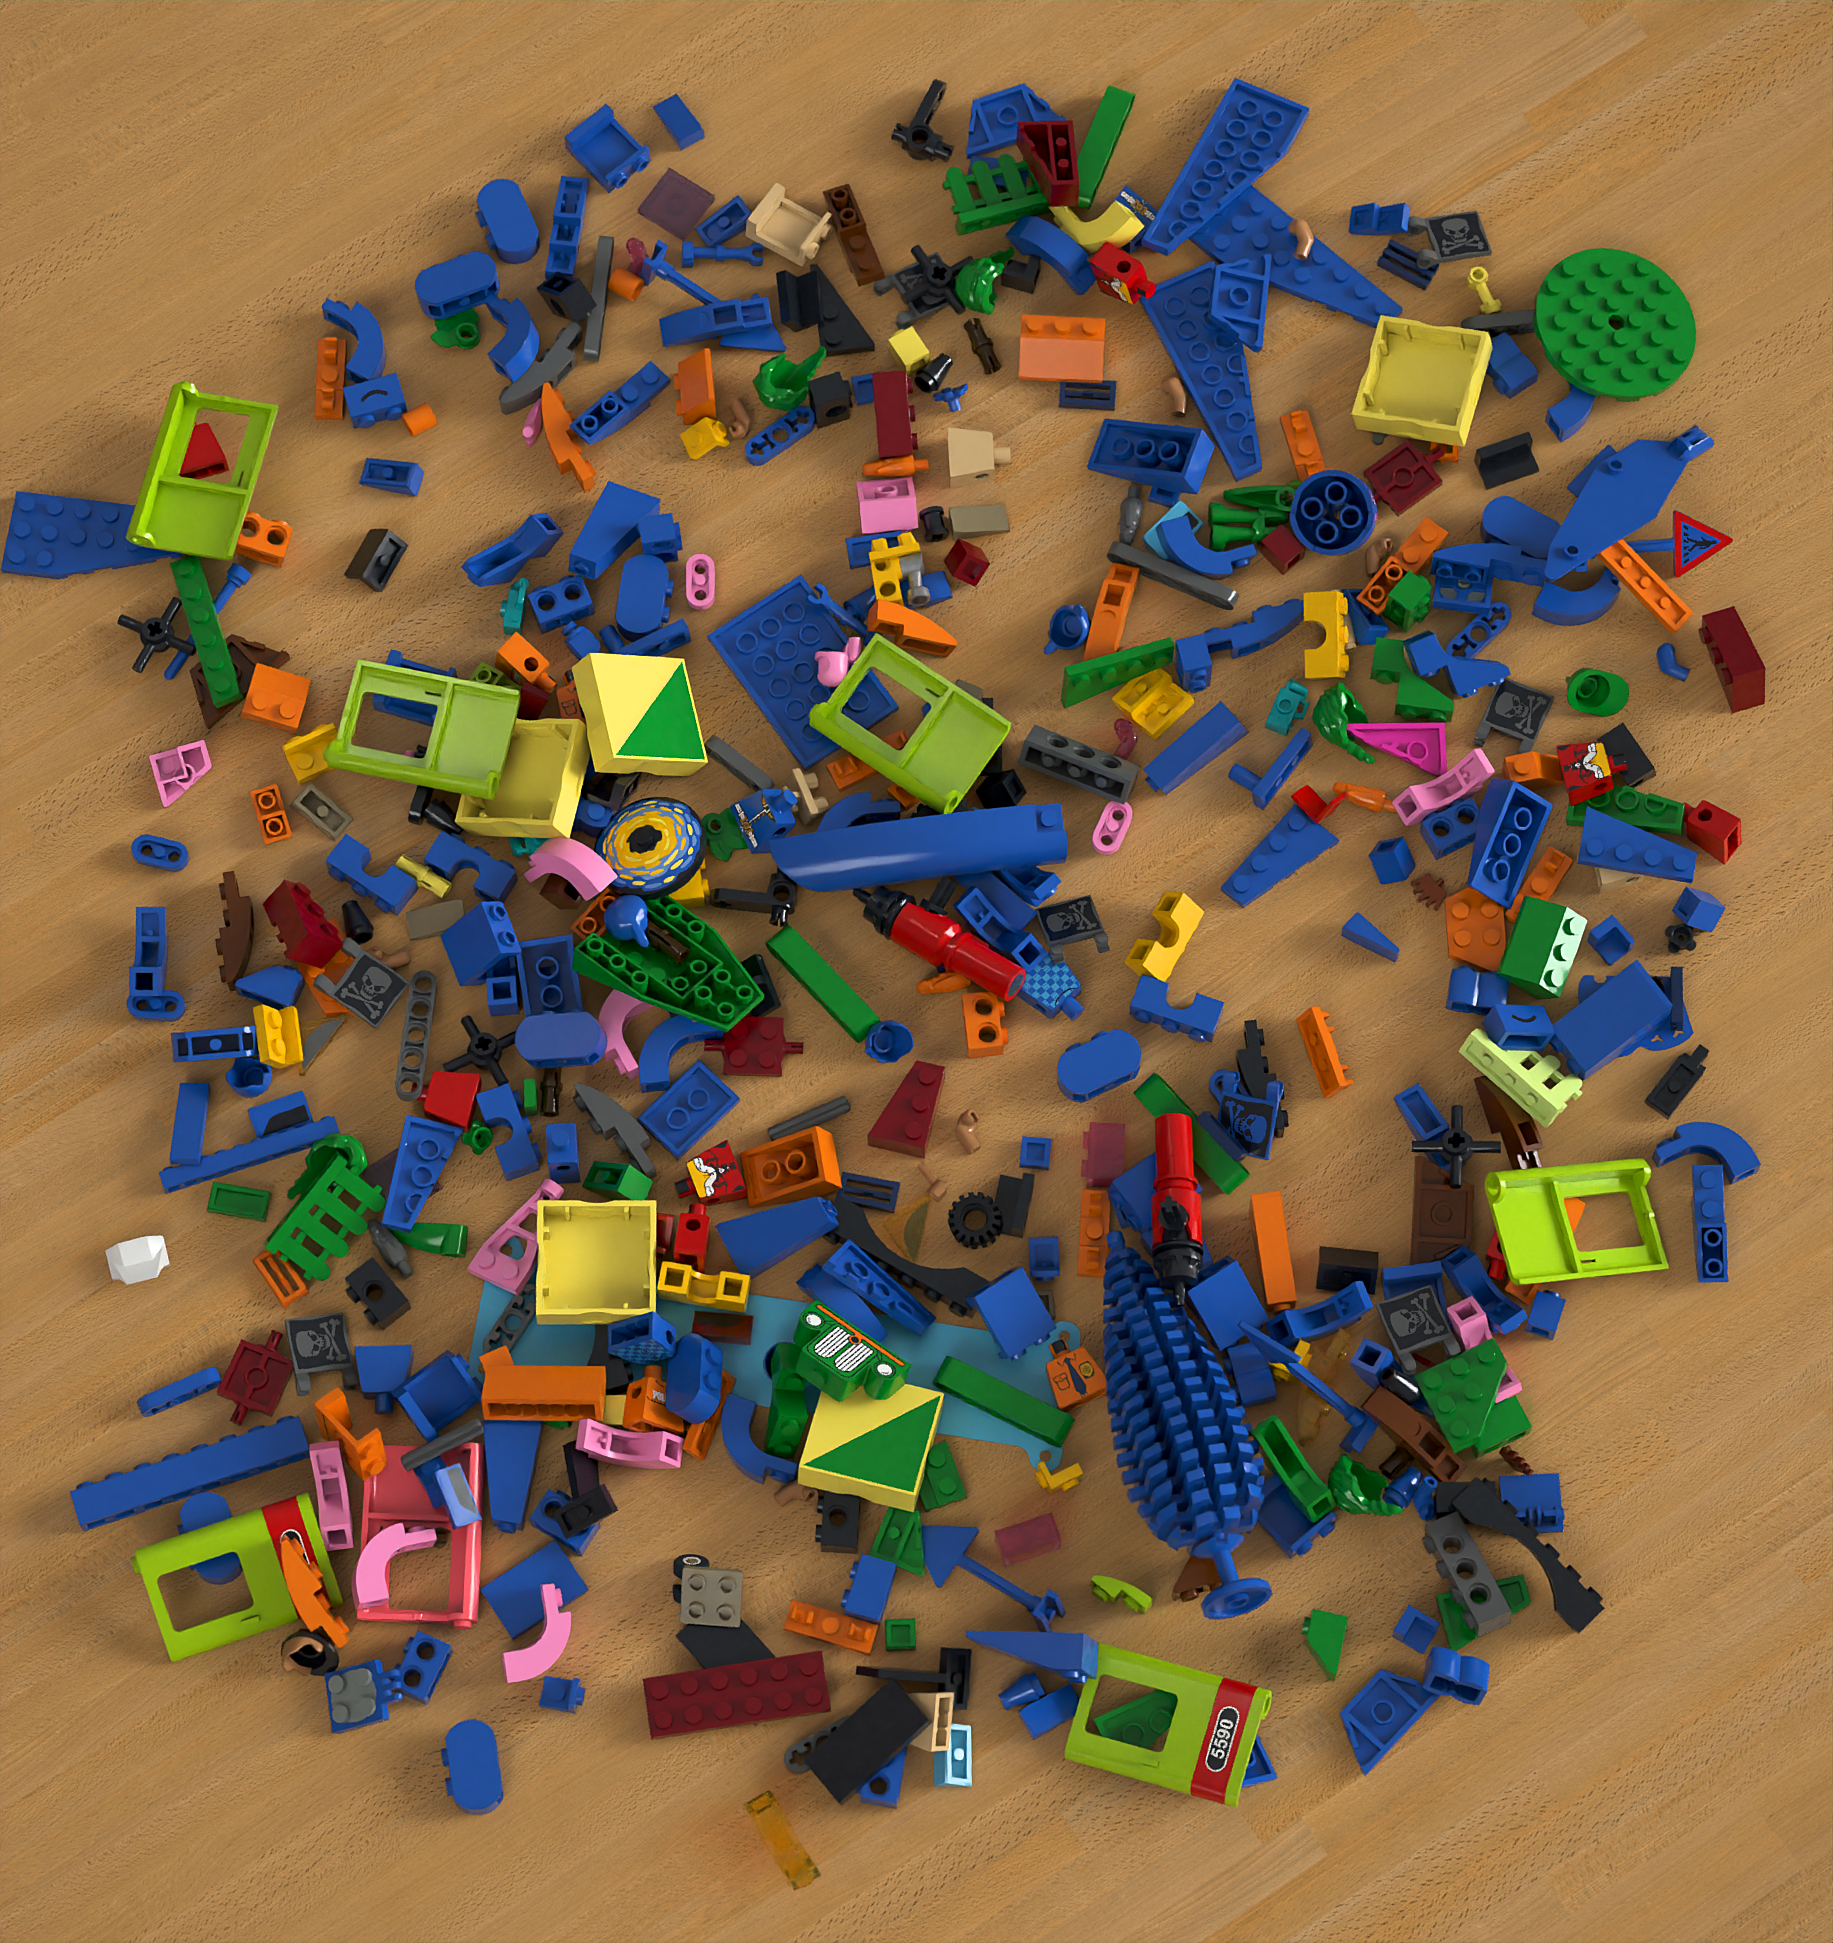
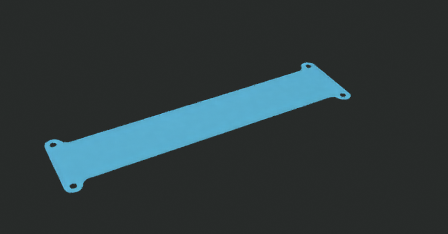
[468,1237,1081,1472]

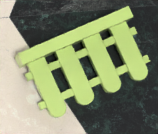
[1458,1028,1583,1128]

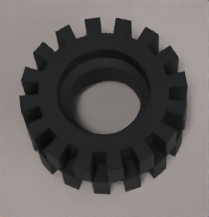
[948,1192,1003,1249]

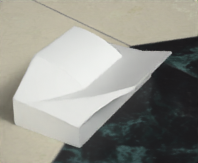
[105,1236,171,1285]

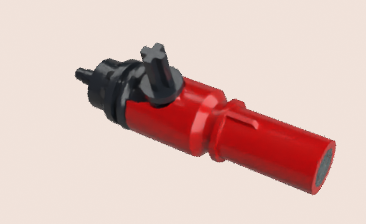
[853,876,1026,1001]
[1151,1113,1204,1307]

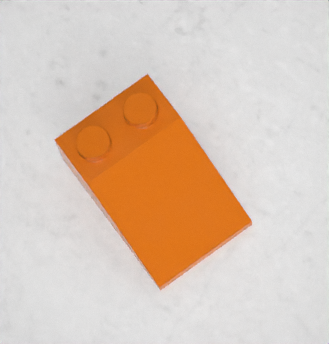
[740,1126,842,1208]

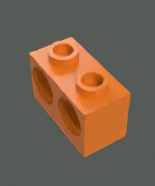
[235,511,293,567]
[962,991,1008,1058]

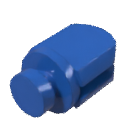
[561,621,601,661]

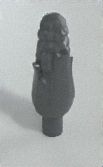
[1118,486,1143,546]
[367,1219,414,1279]

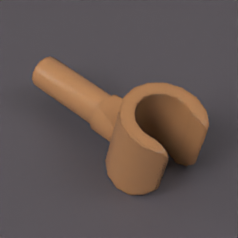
[917,1163,947,1202]

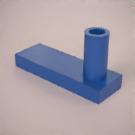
[599,618,691,657]
[1228,727,1313,810]

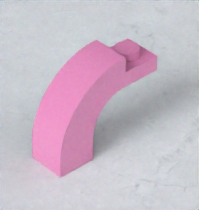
[1392,748,1495,826]
[523,837,618,901]
[598,989,654,1081]
[1446,1296,1522,1403]
[576,1419,684,1469]
[309,1440,354,1551]
[352,1522,437,1610]
[501,1583,571,1683]

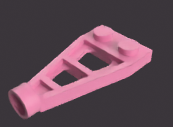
[467,1179,564,1296]

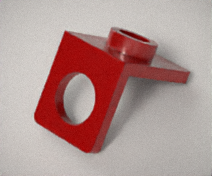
[1291,785,1348,824]

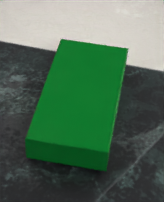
[207,1182,272,1222]

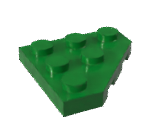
[1413,1337,1508,1454]

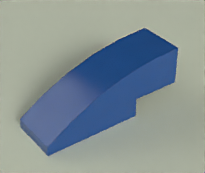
[1394,1083,1466,1172]

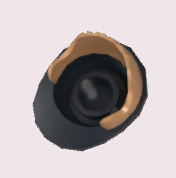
[281,1628,340,1676]

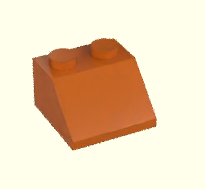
[673,348,717,425]
[240,663,311,734]

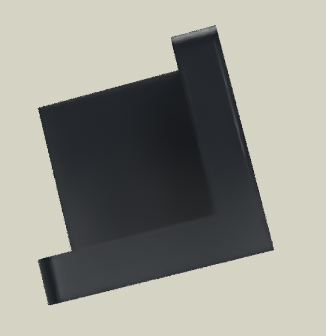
[1001,255,1041,294]
[975,768,1027,809]

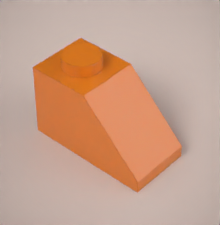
[1502,751,1564,791]

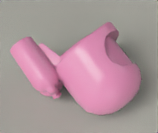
[815,637,861,688]

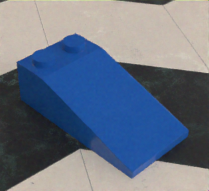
[1087,418,1215,495]
[1467,778,1553,909]
[516,934,584,1018]
[966,1631,1098,1684]

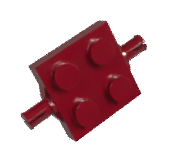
[1363,439,1445,517]
[704,1016,804,1077]
[217,1330,294,1426]

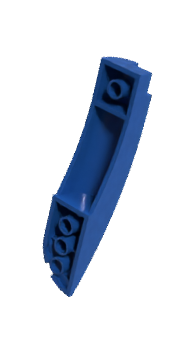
[768,803,1067,892]

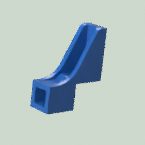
[461,513,564,587]
[1403,630,1511,698]

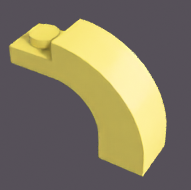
[1048,200,1144,254]

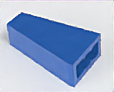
[568,481,661,580]
[1143,701,1249,795]
[715,1196,839,1280]
[482,1416,544,1533]

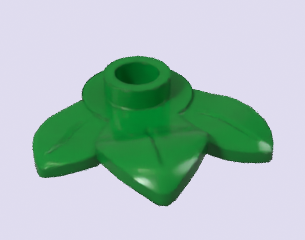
[431,308,481,349]
[701,808,748,862]

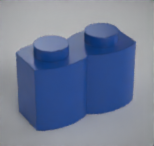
[1486,332,1538,399]
[571,796,614,838]
[1445,966,1509,1016]
[1223,1342,1277,1409]
[1423,1647,1490,1705]

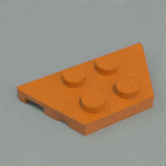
[1444,887,1506,972]
[297,916,355,1017]

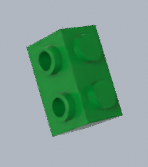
[1384,570,1432,633]

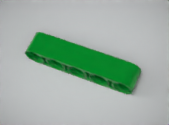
[1077,85,1135,210]
[765,924,880,1044]
[1133,1072,1250,1195]
[932,1356,1075,1448]

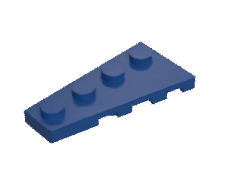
[1221,805,1339,908]
[1577,807,1697,883]
[822,1239,937,1336]

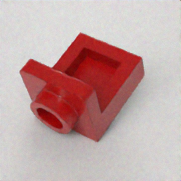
[656,1212,675,1258]

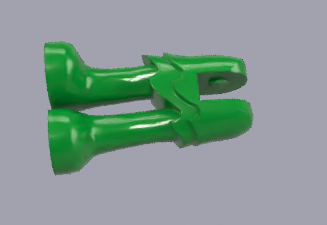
[1208,502,1288,552]

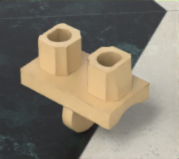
[781,768,829,827]

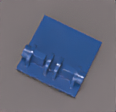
[1499,1473,1565,1535]

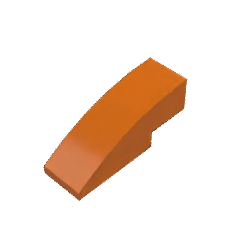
[867,599,957,657]

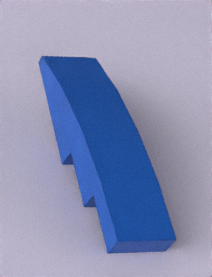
[545,176,589,279]

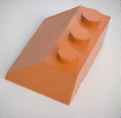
[1018,314,1106,384]

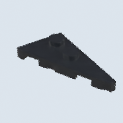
[810,264,875,357]

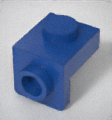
[1028,1236,1060,1281]
[413,1455,447,1508]

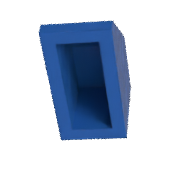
[235,965,305,1010]

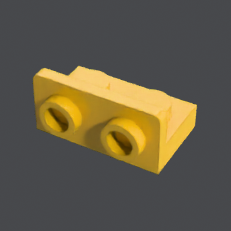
[282,723,338,785]
[253,1004,303,1069]

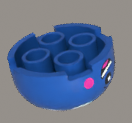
[1290,470,1377,556]

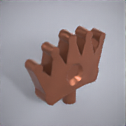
[1411,874,1447,911]
[1499,1445,1534,1476]

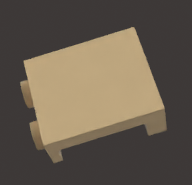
[745,183,834,267]

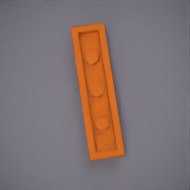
[1596,539,1693,634]

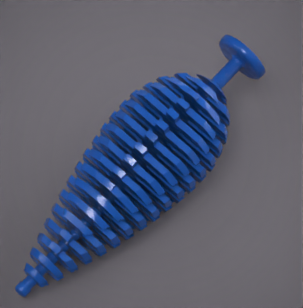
[1103,1231,1272,1620]

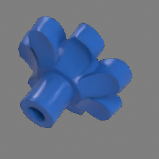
[933,384,968,412]

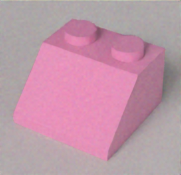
[856,476,918,535]

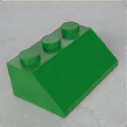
[1497,896,1588,1000]

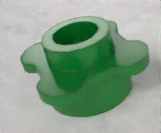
[461,1120,493,1155]

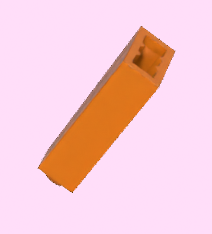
[1248,1191,1297,1315]

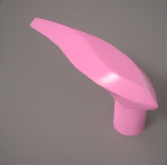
[522,398,542,448]

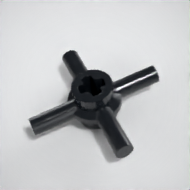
[901,245,974,315]
[118,597,197,673]
[443,1015,517,1086]
[1412,1105,1501,1189]

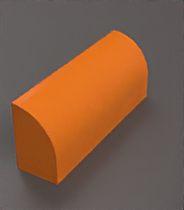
[481,1365,606,1421]

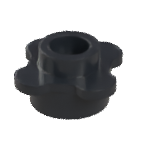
[1665,924,1696,953]

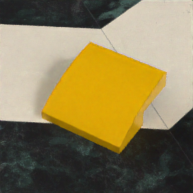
[1111,668,1195,740]

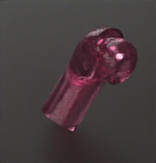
[626,237,649,277]
[1114,718,1138,760]

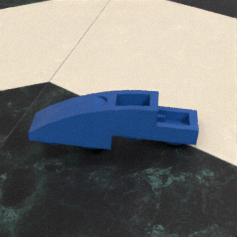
[659,297,773,347]
[570,361,670,445]
[1430,543,1547,587]
[1200,599,1304,659]
[1691,1165,1728,1283]

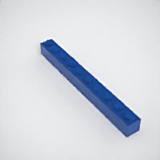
[159,1116,340,1194]

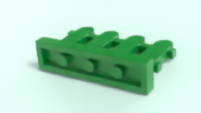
[942,154,1052,236]
[263,1151,386,1281]

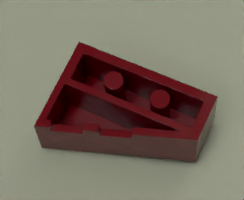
[1016,120,1080,207]
[872,370,918,460]
[1699,606,1766,713]
[263,879,344,969]
[867,1060,945,1159]

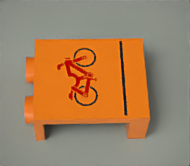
[314,1387,388,1481]

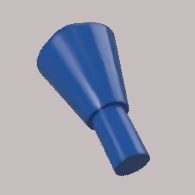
[843,584,876,623]

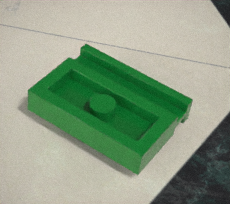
[919,1441,967,1513]

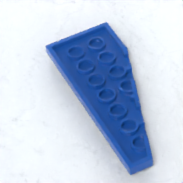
[1142,78,1310,256]
[1188,185,1403,329]
[1138,261,1262,482]
[1,491,184,579]

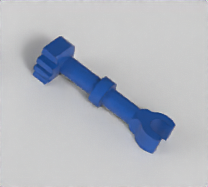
[682,241,763,268]
[805,583,883,646]

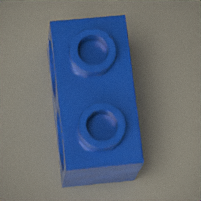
[638,513,683,563]
[528,575,595,634]
[1174,634,1212,693]
[1420,797,1480,860]
[529,1489,601,1556]
[391,1631,453,1705]
[857,1746,907,1809]

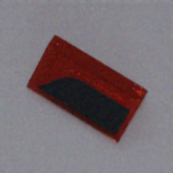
[691,1311,754,1345]

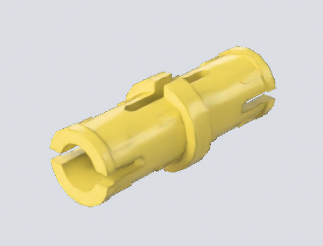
[395,854,453,899]

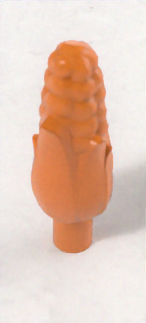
[862,455,929,477]
[1332,782,1397,813]
[916,971,972,994]

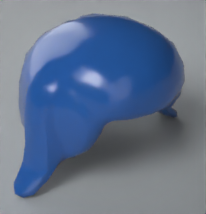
[1044,604,1091,654]
[604,895,649,948]

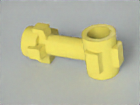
[1466,267,1502,315]

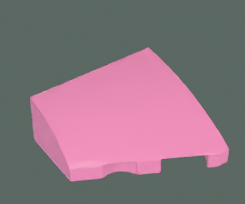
[149,740,212,808]

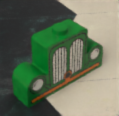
[793,1300,911,1402]

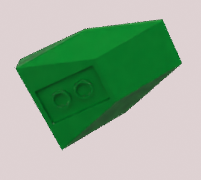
[572,895,765,1033]

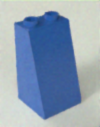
[1549,960,1673,1081]

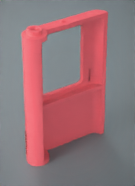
[357,1442,486,1630]

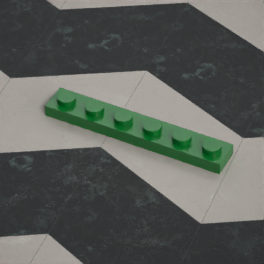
[170,555,243,708]

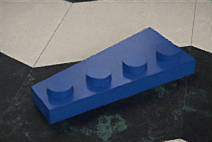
[381,1115,464,1233]

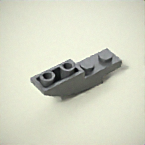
[499,321,583,415]
[572,1082,657,1179]

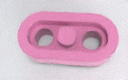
[686,554,715,610]
[1092,801,1133,855]

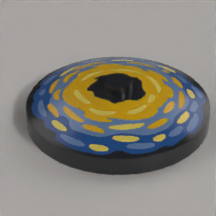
[594,797,707,901]

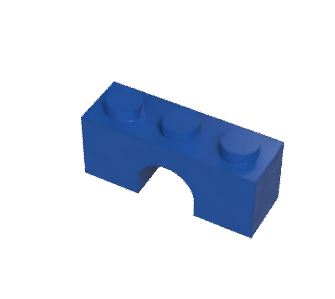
[424,831,518,903]
[325,834,418,916]
[486,921,520,1017]
[1129,974,1224,1043]
[476,1083,542,1182]

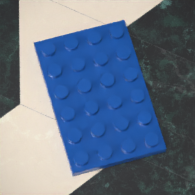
[707,575,899,772]

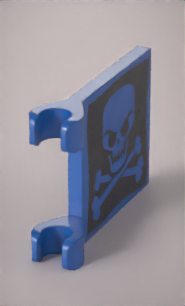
[1217,1071,1284,1160]

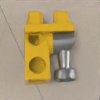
[869,532,930,607]

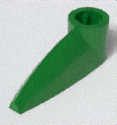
[1223,480,1302,511]
[390,1223,468,1258]

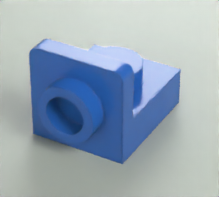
[539,1676,585,1714]

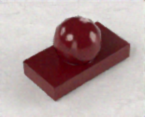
[517,682,550,721]

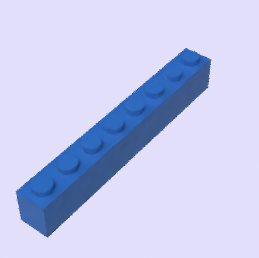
[70,1416,310,1532]

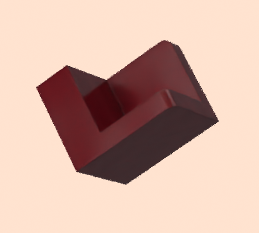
[1260,525,1305,575]
[944,538,990,587]

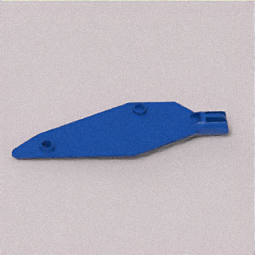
[1544,425,1714,581]

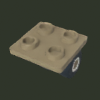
[672,1554,743,1627]

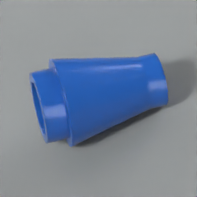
[1382,1466,1424,1509]
[998,1672,1045,1710]

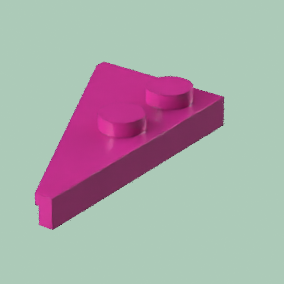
[1346,723,1447,777]

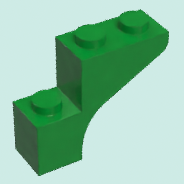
[1370,637,1454,723]
[764,1342,808,1458]
[1250,1413,1337,1524]

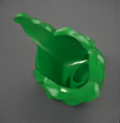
[955,247,1014,316]
[752,346,826,411]
[1312,682,1375,764]
[287,1133,368,1200]
[1327,1454,1403,1517]

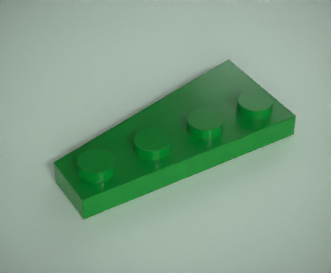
[1061,637,1175,709]
[1566,784,1685,835]

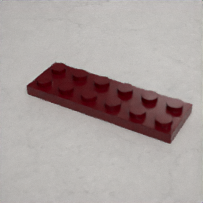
[643,1650,831,1740]

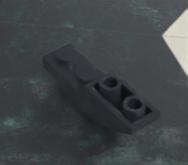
[1236,1020,1289,1138]

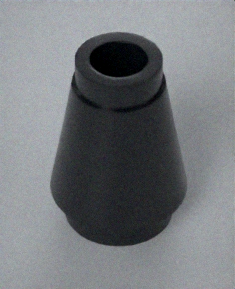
[914,353,953,394]
[422,798,464,835]
[341,900,374,945]
[1379,1366,1420,1406]

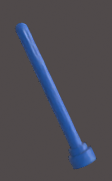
[164,563,252,680]

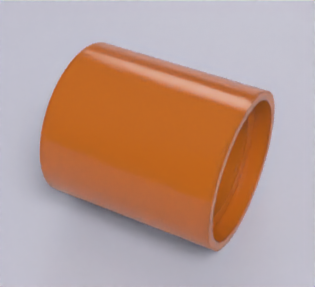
[608,267,644,302]
[401,402,438,437]

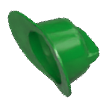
[1565,668,1630,717]

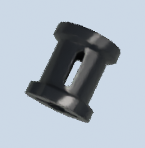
[919,506,950,543]

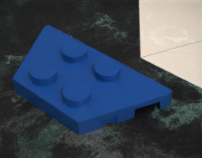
[966,83,1066,160]
[1208,254,1272,353]
[1340,1669,1441,1776]

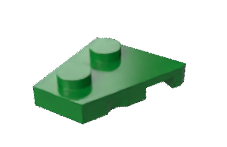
[869,1506,925,1577]

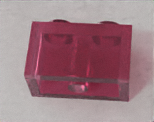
[1081,1122,1125,1188]
[995,1513,1061,1567]

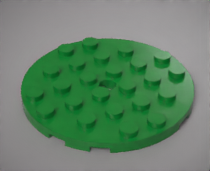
[1533,248,1696,402]

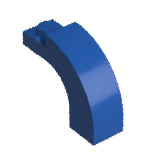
[1005,216,1096,295]
[484,293,539,383]
[321,298,386,384]
[1545,381,1595,443]
[1155,515,1257,580]
[1532,567,1621,626]
[817,791,900,832]
[993,866,1061,907]
[952,886,1048,974]
[129,907,168,996]
[639,1015,723,1093]
[1652,1122,1761,1185]
[1441,1245,1528,1335]
[796,1263,888,1343]
[1265,1281,1373,1349]
[1350,1338,1436,1421]
[721,1394,799,1484]

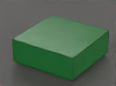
[524,1079,538,1116]
[885,1618,916,1651]

